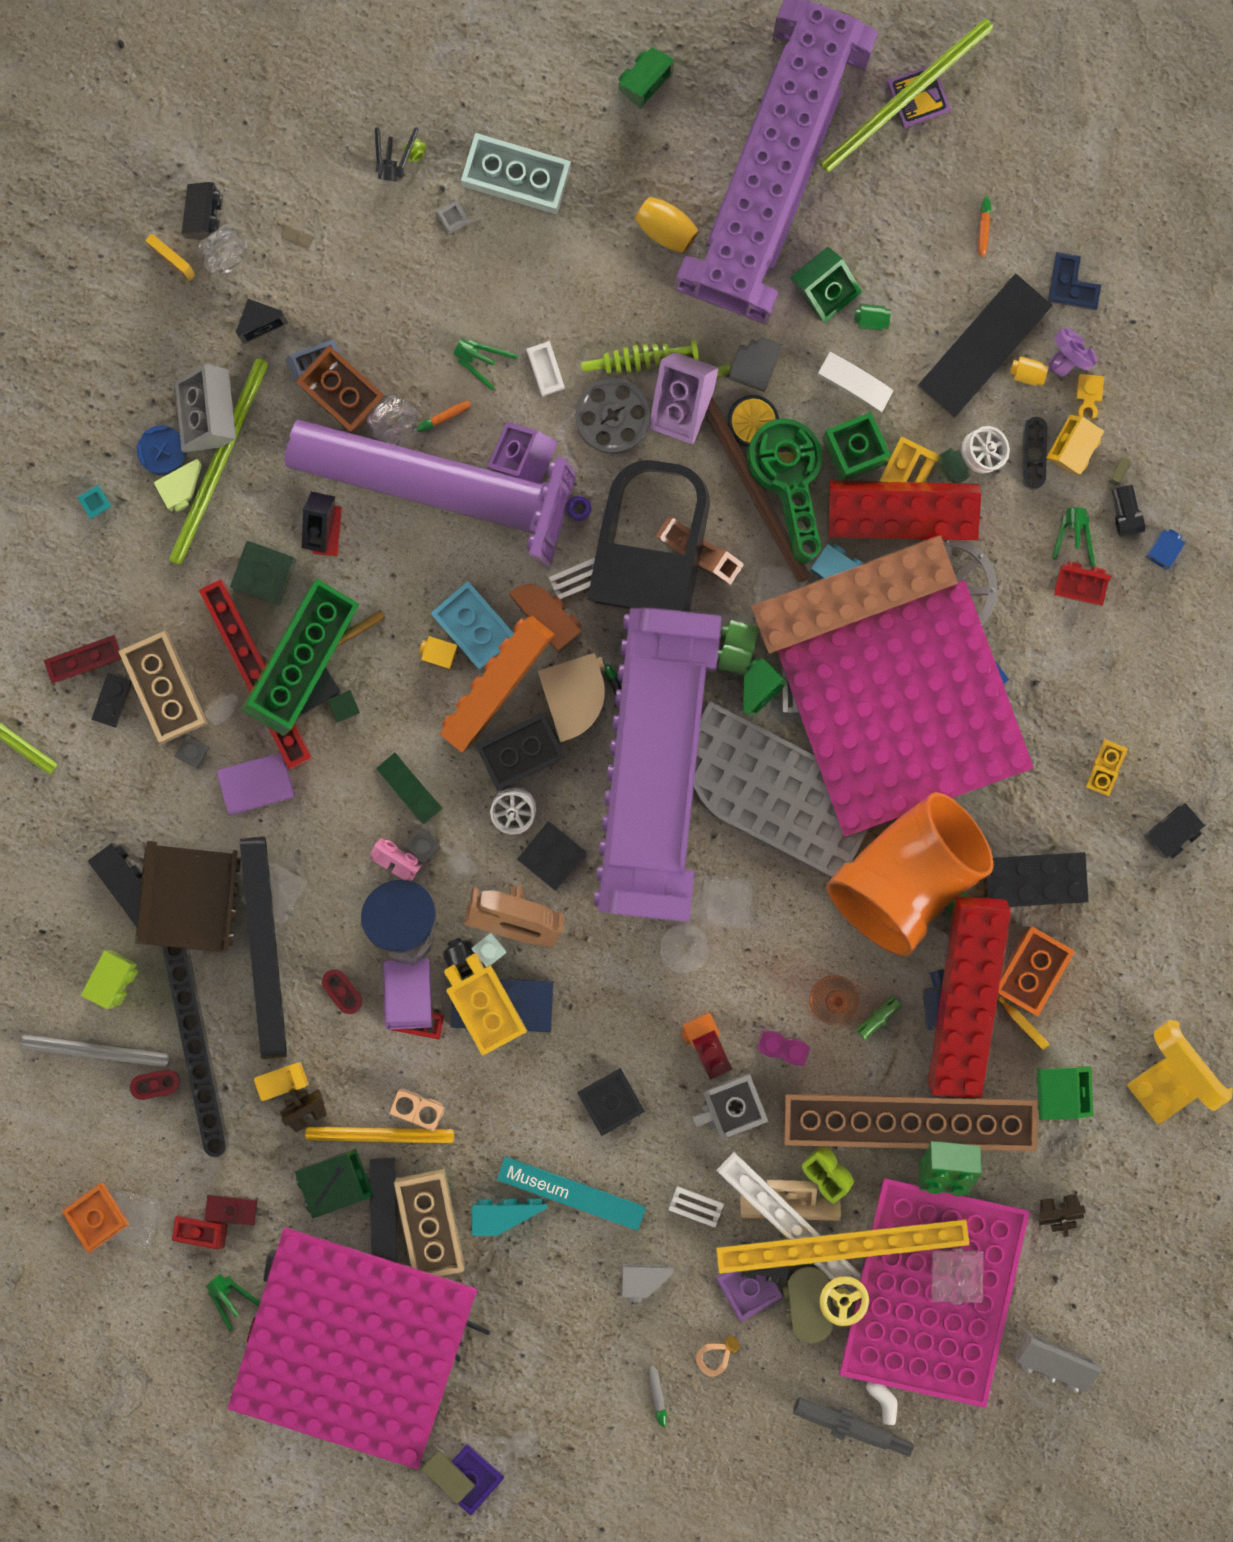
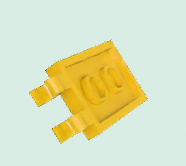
[444,953,527,1056]

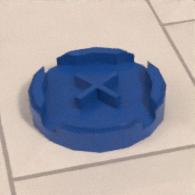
[137,425,187,475]

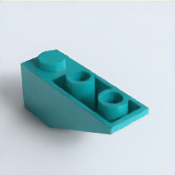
[472,1198,548,1236]

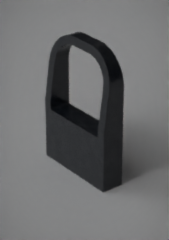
[587,460,710,613]

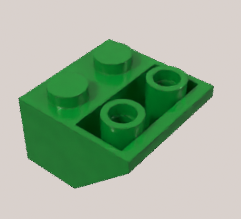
[1036,1066,1094,1120]

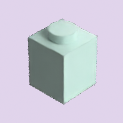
[471,933,507,967]

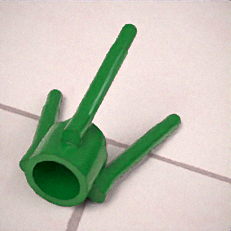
[453,338,518,390]
[1052,507,1095,567]
[205,1274,260,1331]

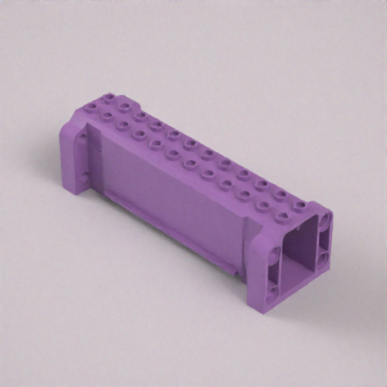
[675,0,878,325]
[594,608,722,922]

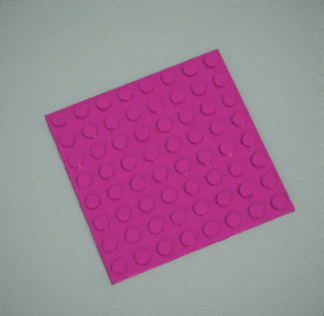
[777,580,1034,837]
[227,1227,477,1470]

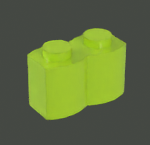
[802,1146,854,1203]

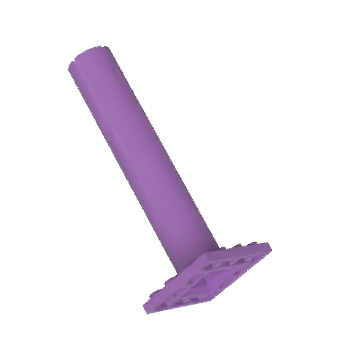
[285,420,577,569]

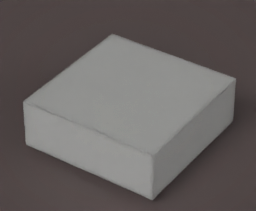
[436,200,470,235]

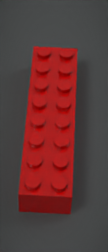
[927,896,1011,1099]

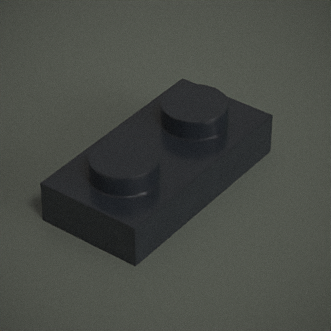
[91,673,132,728]

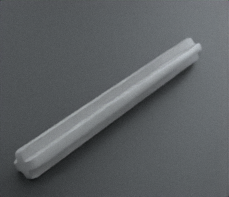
[21,1035,170,1067]

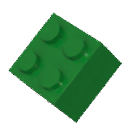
[822,412,891,481]
[918,1141,982,1196]

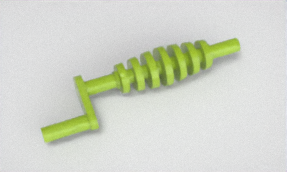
[581,339,731,376]

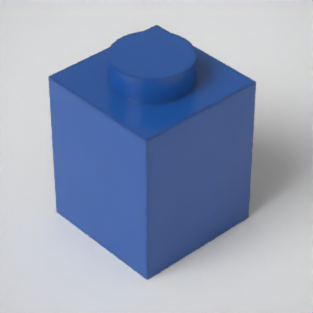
[1145,529,1186,570]

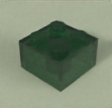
[230,541,297,607]

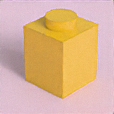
[419,636,458,670]

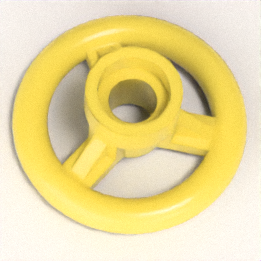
[819,1276,869,1326]

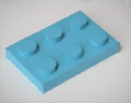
[430,581,514,670]

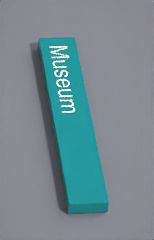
[497,1156,646,1231]

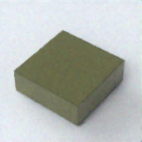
[1108,457,1131,486]

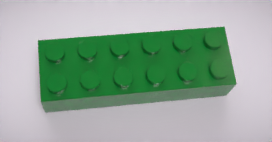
[240,578,359,736]

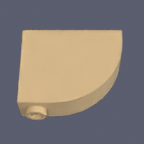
[538,653,606,743]

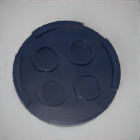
[361,880,436,953]

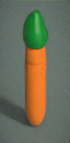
[978,196,992,257]
[416,401,471,432]

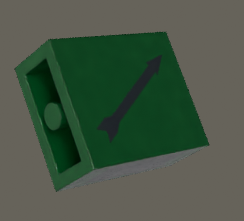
[295,1148,373,1219]

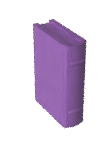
[217,753,295,815]
[382,958,432,1030]

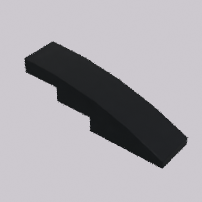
[370,1158,398,1262]

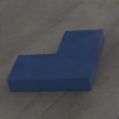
[1048,252,1101,310]

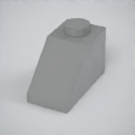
[622,1264,673,1302]

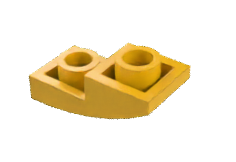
[1086,738,1128,796]

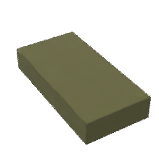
[421,1450,475,1504]

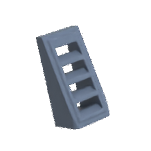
[286,339,340,381]

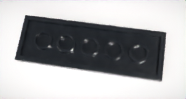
[917,273,1053,418]

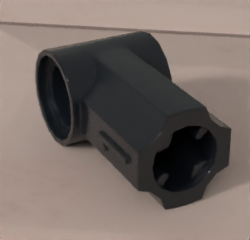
[1111,485,1145,537]

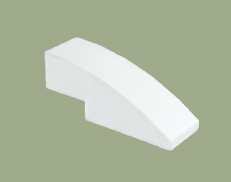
[817,352,894,413]

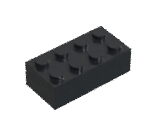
[983,852,1089,907]

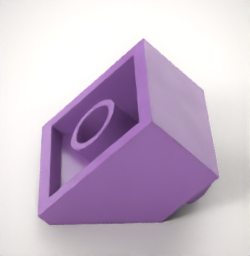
[487,422,558,484]

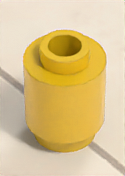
[1010,356,1048,386]

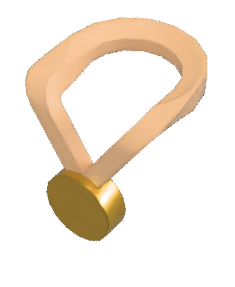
[696,1336,740,1377]

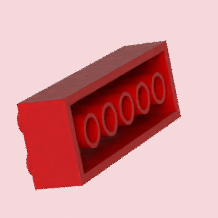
[827,480,982,541]

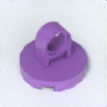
[1048,328,1098,377]

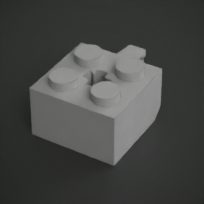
[692,1073,768,1139]

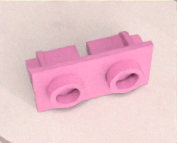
[369,838,423,881]

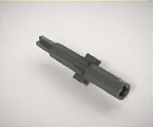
[793,1397,914,1457]

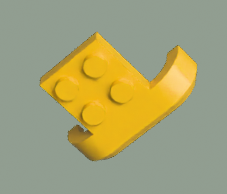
[1127,1020,1233,1125]

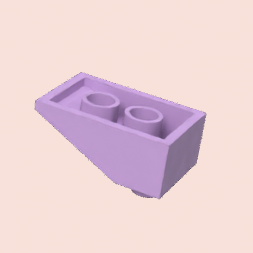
[649,352,718,444]

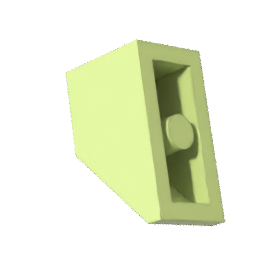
[154,459,203,512]

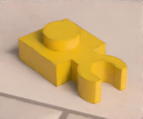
[1076,374,1104,419]

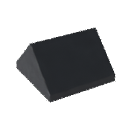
[236,299,288,344]

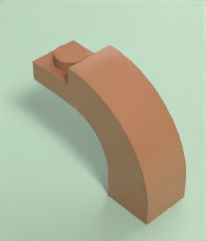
[655,516,744,585]

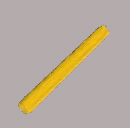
[305,1127,454,1143]

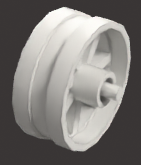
[961,426,1010,474]
[490,786,537,835]

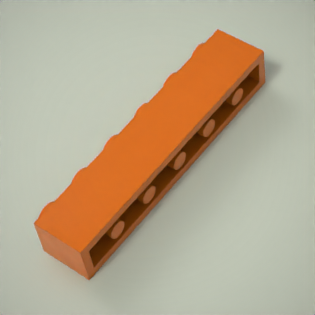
[439,616,556,753]

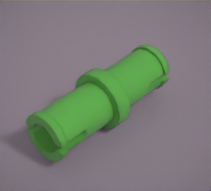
[855,995,902,1041]

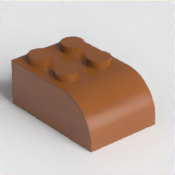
[296,345,387,434]
[509,584,582,654]

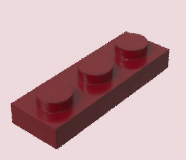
[43,635,122,684]

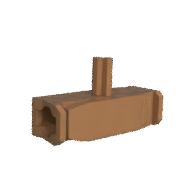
[464,885,564,949]

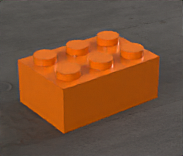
[998,926,1075,1017]

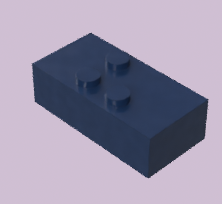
[450,977,554,1032]

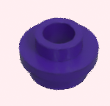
[567,496,591,521]

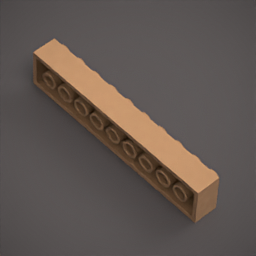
[783,1093,1038,1151]

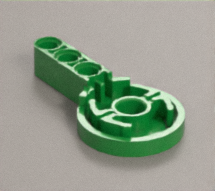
[747,419,822,564]

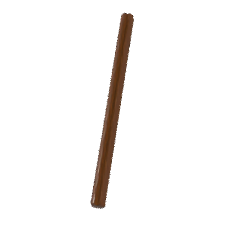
[705,397,811,583]

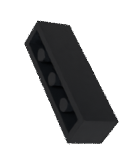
[88,843,142,927]

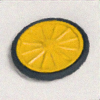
[728,395,779,447]

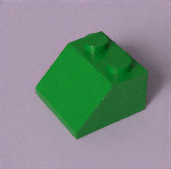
[618,47,674,109]
[790,247,862,323]
[743,658,789,717]

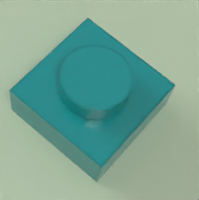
[77,485,112,520]

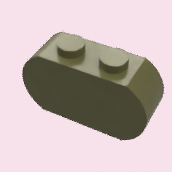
[783,1264,833,1343]

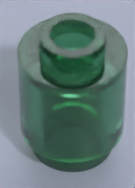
[937,448,971,483]

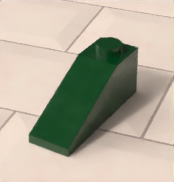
[376,752,443,825]

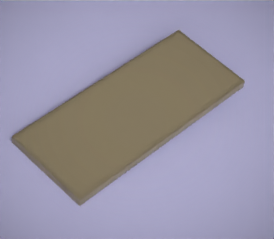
[282,226,314,248]

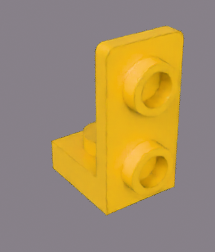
[254,1061,309,1101]

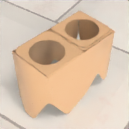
[389,1089,444,1131]

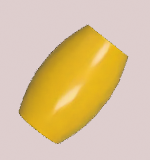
[635,197,699,254]

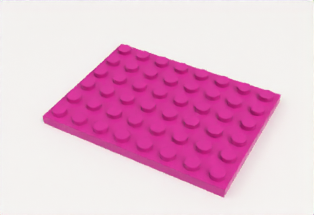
[839,1178,1030,1408]

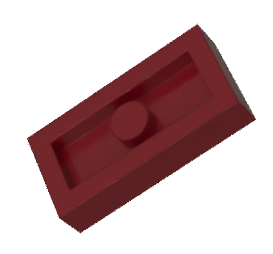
[692,1030,732,1080]

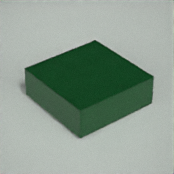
[328,690,360,723]

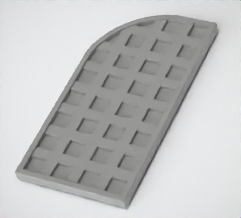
[693,702,869,877]

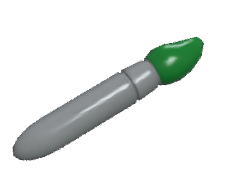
[649,1366,667,1427]

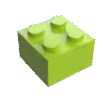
[81,950,139,1010]

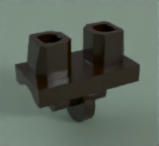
[280,1088,327,1133]
[1038,1194,1086,1238]

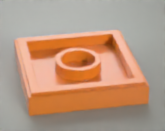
[61,1183,130,1253]

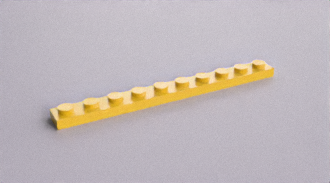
[716,1219,969,1274]

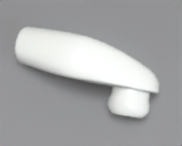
[866,1382,898,1425]

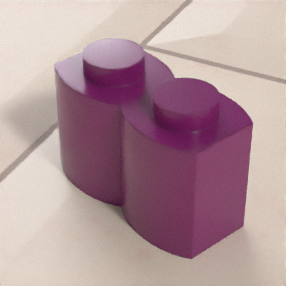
[756,1030,810,1066]

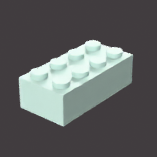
[461,133,571,215]

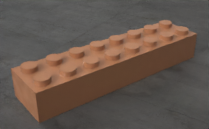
[751,535,958,653]

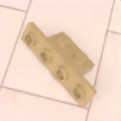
[740,1179,841,1221]

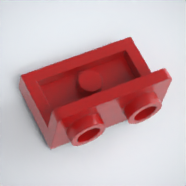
[1053,561,1112,607]

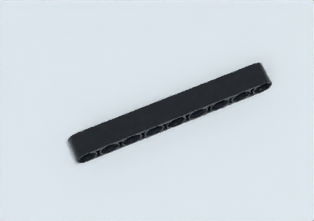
[240,836,287,1060]
[163,947,229,1157]

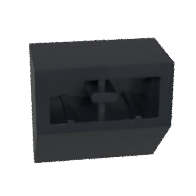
[181,182,223,242]

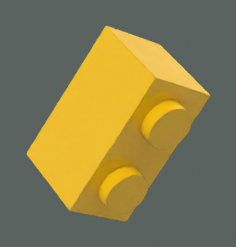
[1046,415,1104,475]

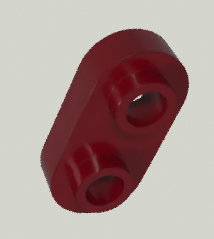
[322,969,363,1014]
[130,1069,180,1100]

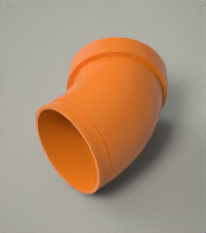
[826,793,993,956]

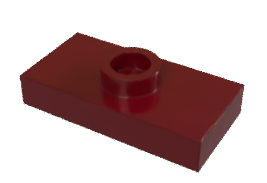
[205,1194,258,1225]

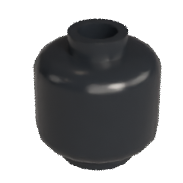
[443,938,474,977]

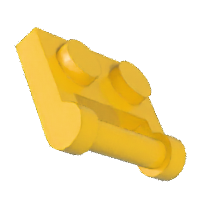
[879,436,941,483]

